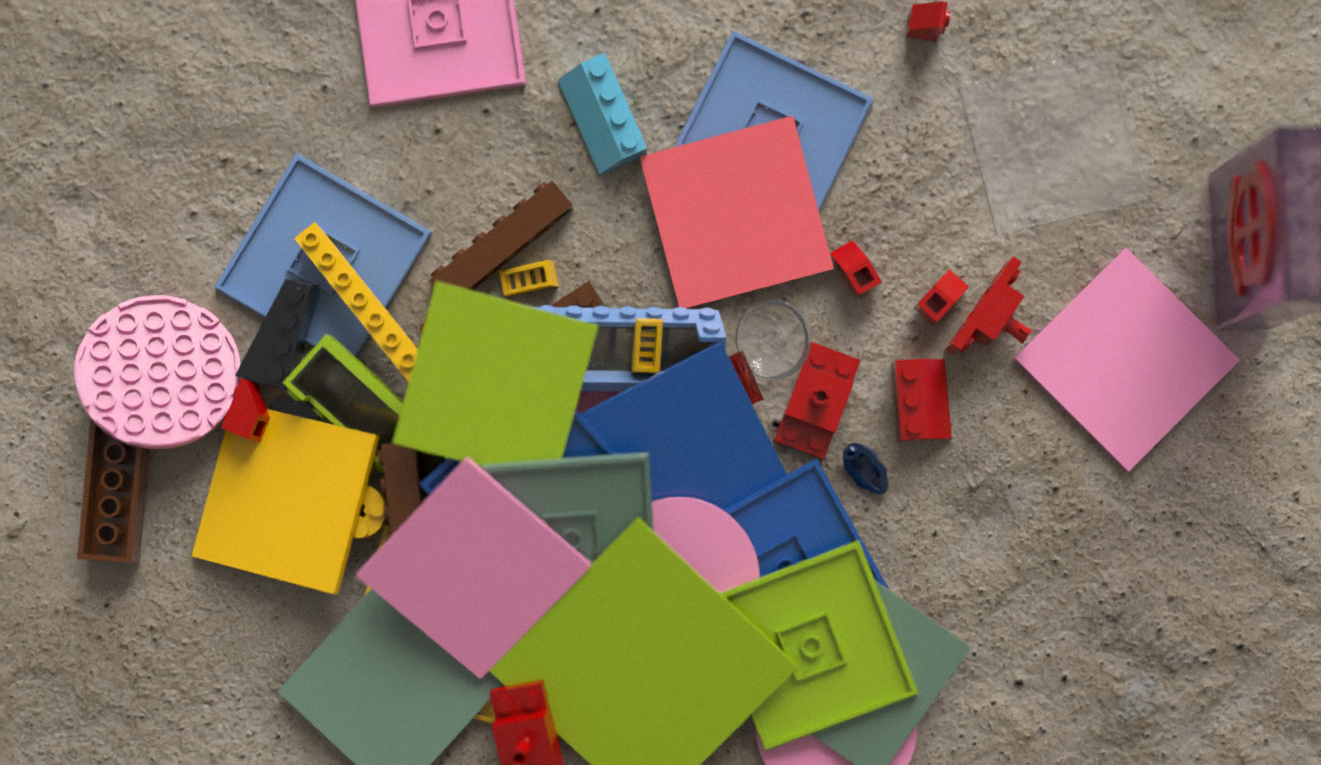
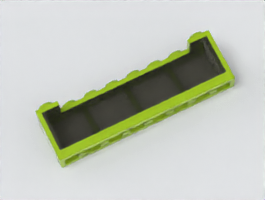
[283,334,448,501]

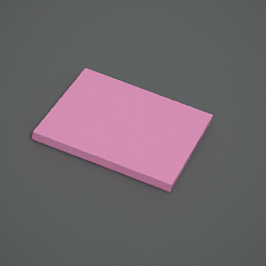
[355,0,526,108]
[1014,248,1240,472]
[356,457,591,679]

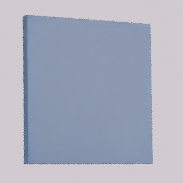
[675,31,874,211]
[214,153,432,362]

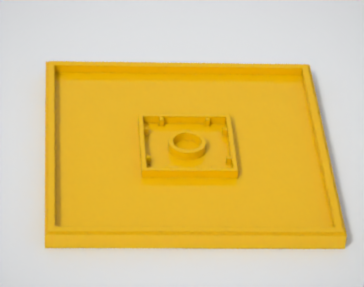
[192,409,380,595]

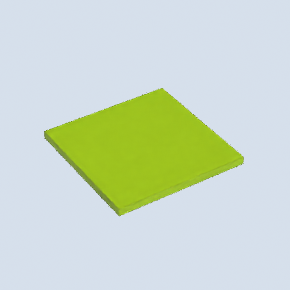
[393,281,598,466]
[720,540,919,751]

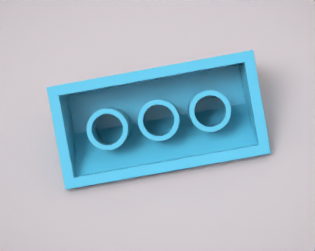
[558,53,647,175]

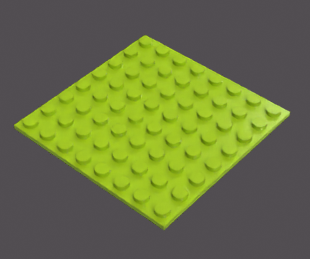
[489,517,798,765]

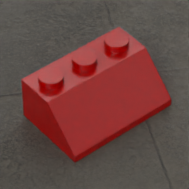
[892,358,952,443]

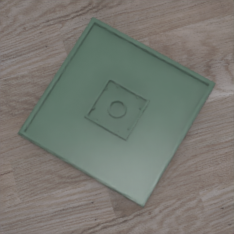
[482,452,654,564]
[812,579,971,765]
[277,589,504,765]

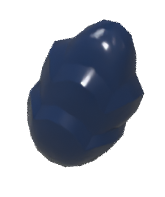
[843,443,889,495]

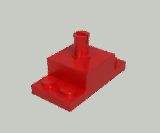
[945,256,1032,356]
[774,341,861,460]
[489,680,564,765]

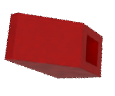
[906,1,951,42]
[830,240,882,299]
[914,269,969,326]
[221,378,270,443]

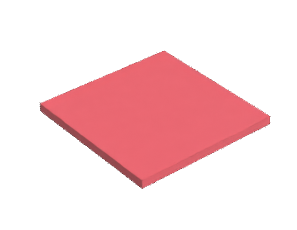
[640,116,834,309]

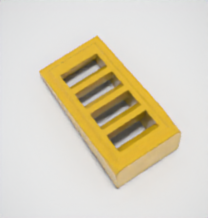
[499,260,559,297]
[631,318,663,373]

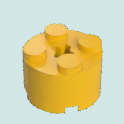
[353,485,388,539]

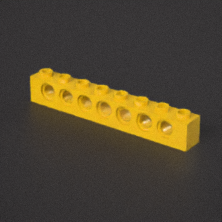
[294,222,418,382]

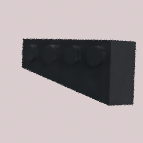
[235,278,320,390]

